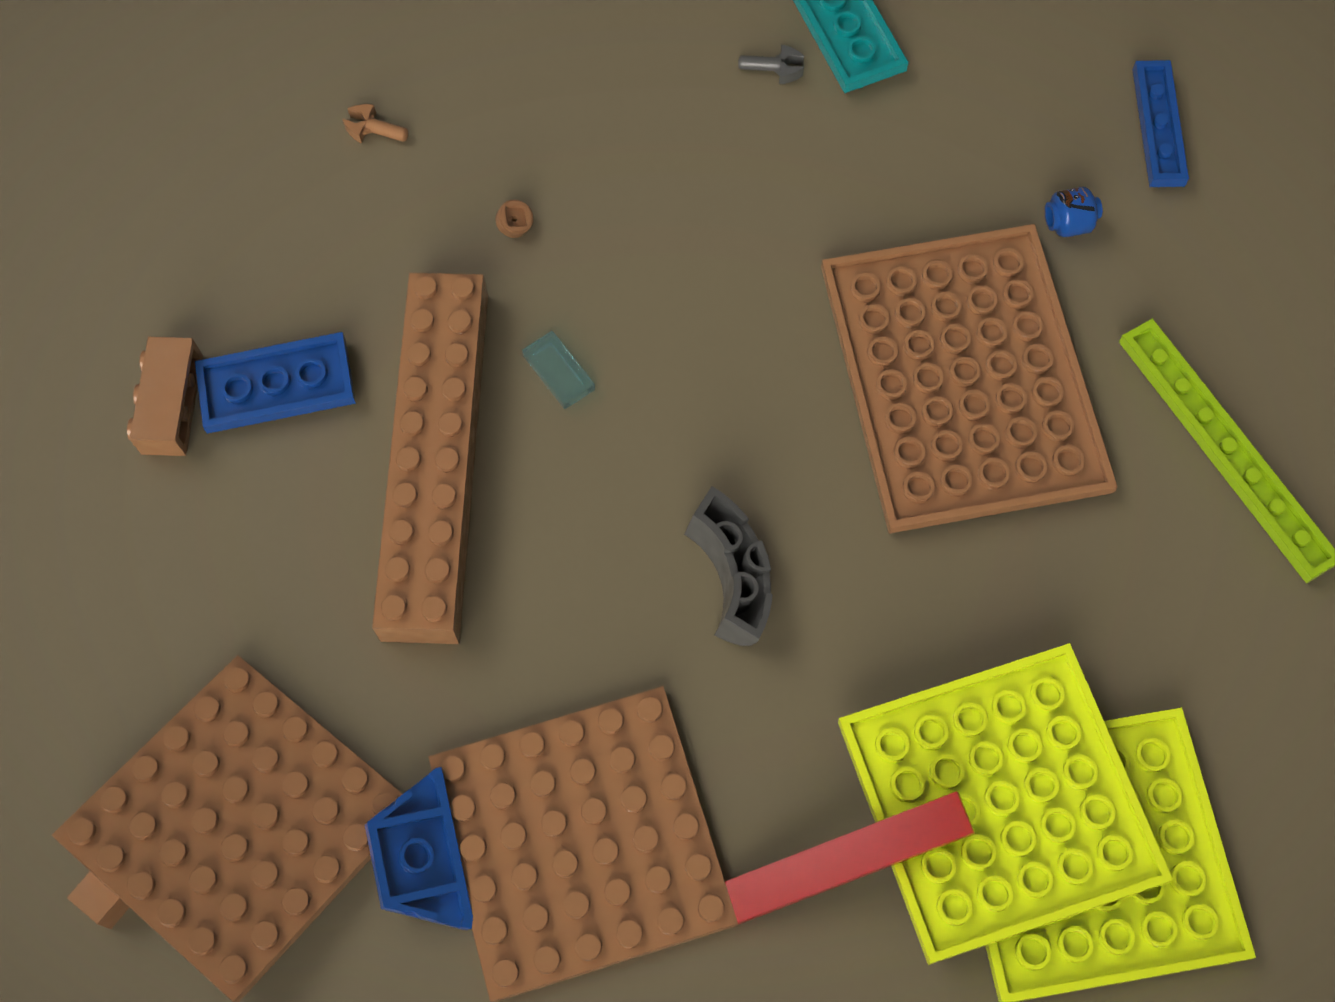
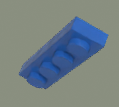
[1132,60,1189,187]

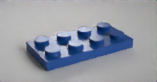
[195,332,356,434]

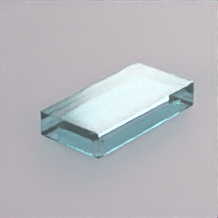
[522,331,595,409]

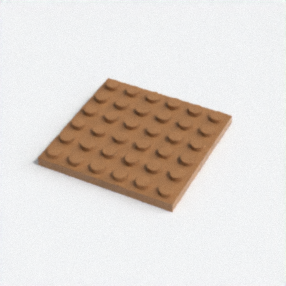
[52,655,402,1002]
[428,686,738,1002]

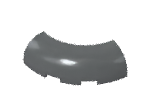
[684,486,772,646]

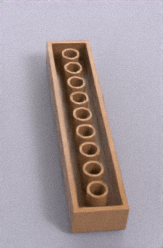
[372,273,488,644]

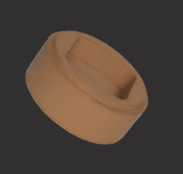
[495,200,533,238]

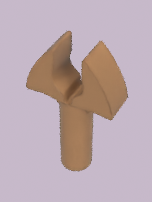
[342,104,409,143]

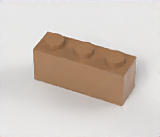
[127,337,203,456]

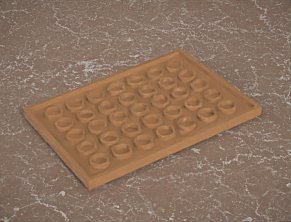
[821,224,1118,534]

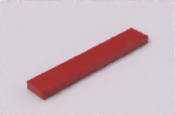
[725,791,975,925]

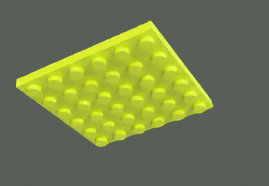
[838,643,1173,965]
[985,707,1256,1002]

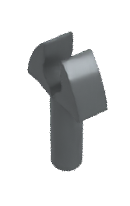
[738,45,804,84]

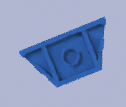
[365,767,473,930]

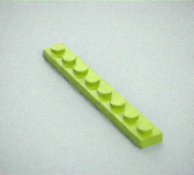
[1119,318,1335,584]

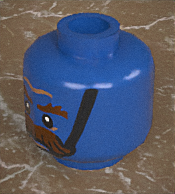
[1045,187,1103,237]

